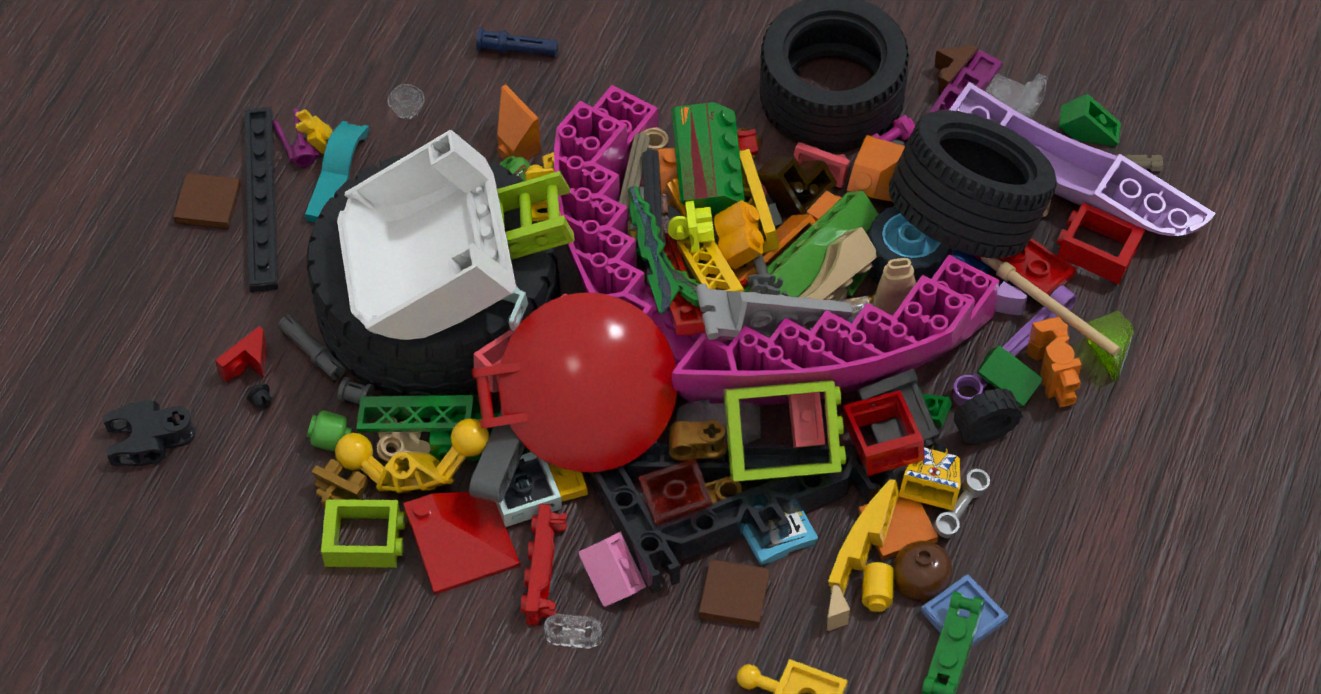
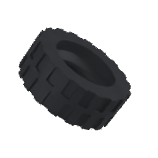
[953,388,1023,445]

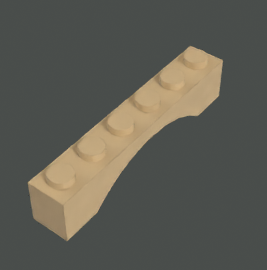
[799,227,877,300]

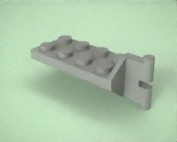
[696,284,852,340]

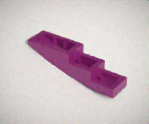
[928,50,1003,114]

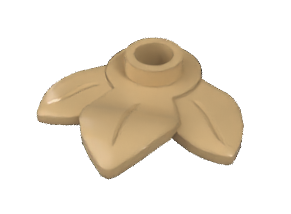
[377,416,431,463]

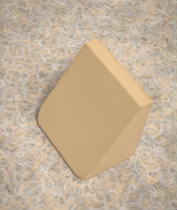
[827,585,850,631]

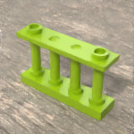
[497,171,575,260]

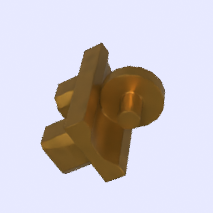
[312,459,368,509]

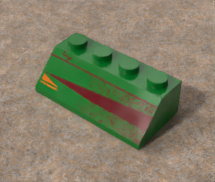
[671,102,745,216]

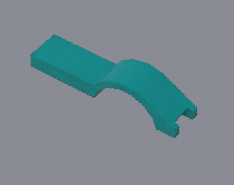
[305,121,369,222]

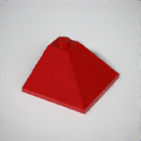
[403,491,520,595]

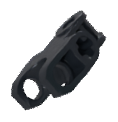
[103,400,196,466]

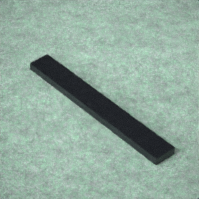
[244,107,278,292]

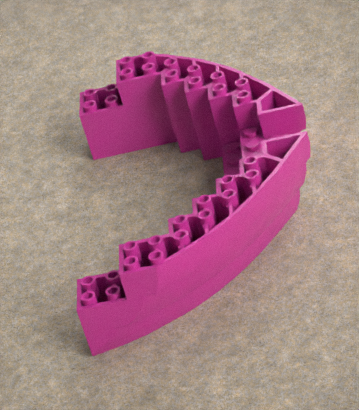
[554,85,1000,407]

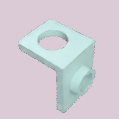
[503,286,528,332]

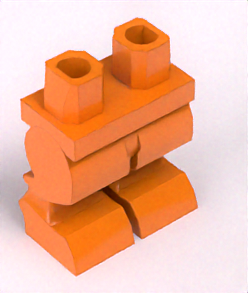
[1026,316,1082,407]

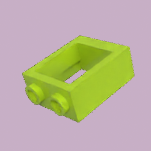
[321,499,405,567]

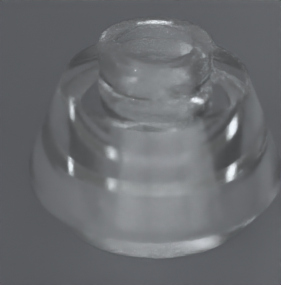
[388,84,425,119]

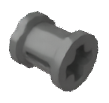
[337,377,375,405]

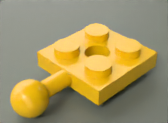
[737,659,848,694]

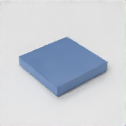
[921,574,1008,647]

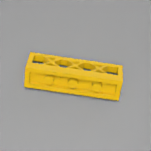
[739,149,780,253]
[677,238,744,292]

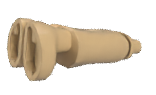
[871,258,916,316]

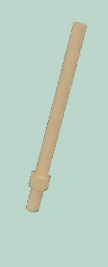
[981,257,1121,357]

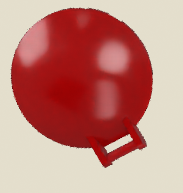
[472,293,677,472]

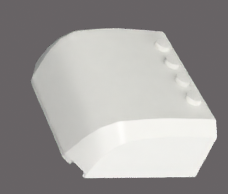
[337,129,516,340]

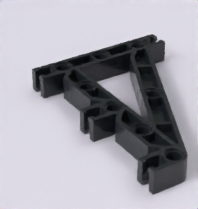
[584,442,897,594]

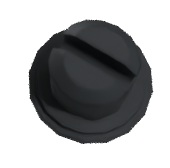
[246,384,272,409]

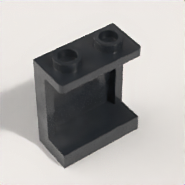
[857,368,940,448]

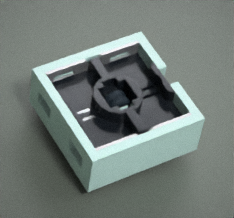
[496,452,562,527]

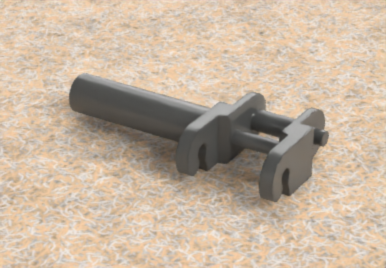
[747,255,788,296]

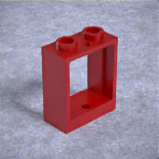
[1056,202,1146,284]
[844,390,925,476]

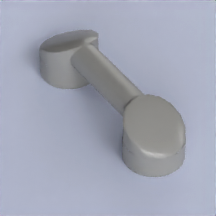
[933,469,990,538]

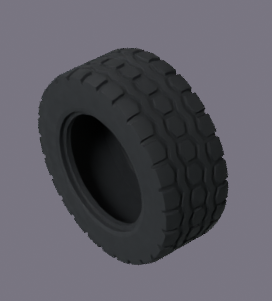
[306,152,560,396]

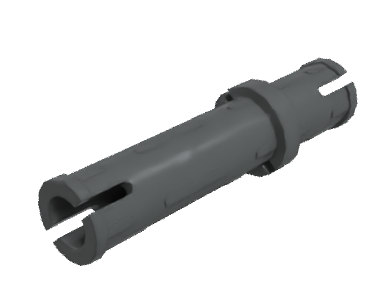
[278,315,346,380]

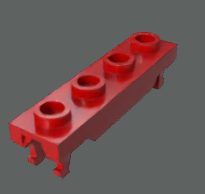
[521,504,568,626]

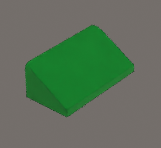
[977,345,1043,407]

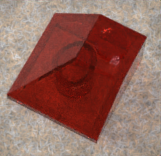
[639,458,713,525]

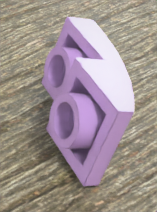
[995,281,1027,315]

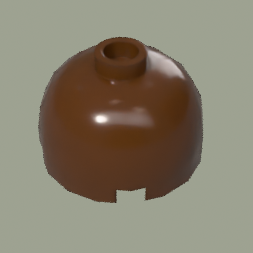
[892,540,952,603]

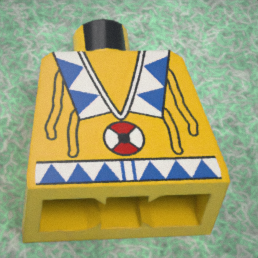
[899,444,961,511]

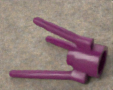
[273,108,319,167]

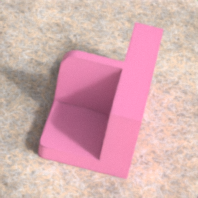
[579,532,646,606]

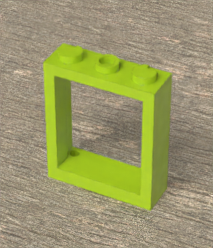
[723,380,846,482]

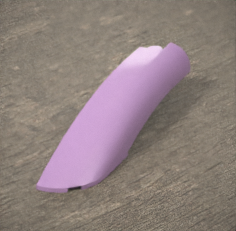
[949,82,1215,236]

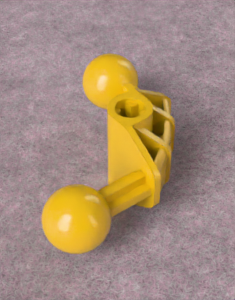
[335,418,489,493]

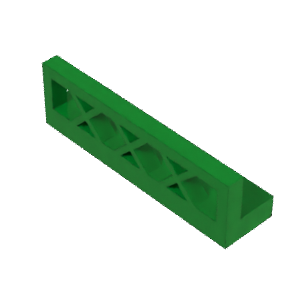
[356,395,481,432]

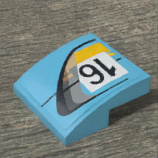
[742,505,818,565]

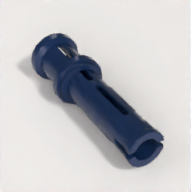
[476,27,558,57]

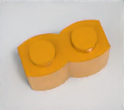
[714,200,764,269]

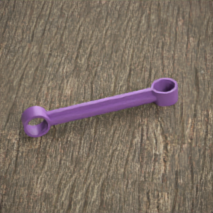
[953,285,1077,406]

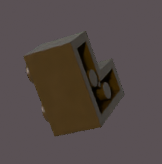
[757,157,837,218]

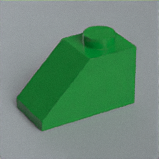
[1059,94,1121,146]

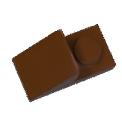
[934,45,978,95]

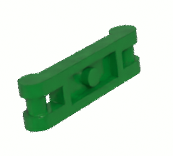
[922,591,984,694]

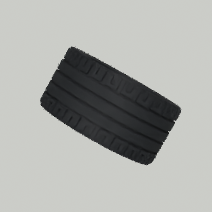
[760,0,909,151]
[889,110,1057,258]

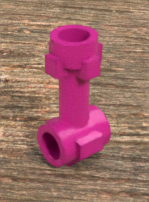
[872,114,915,142]

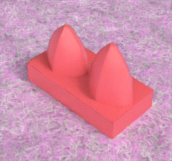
[793,142,850,188]
[788,392,825,448]

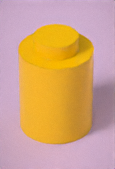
[862,562,894,612]

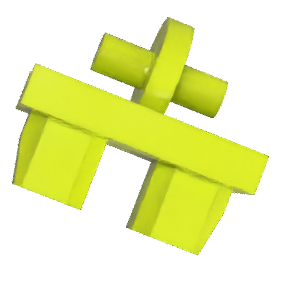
[667,201,715,252]

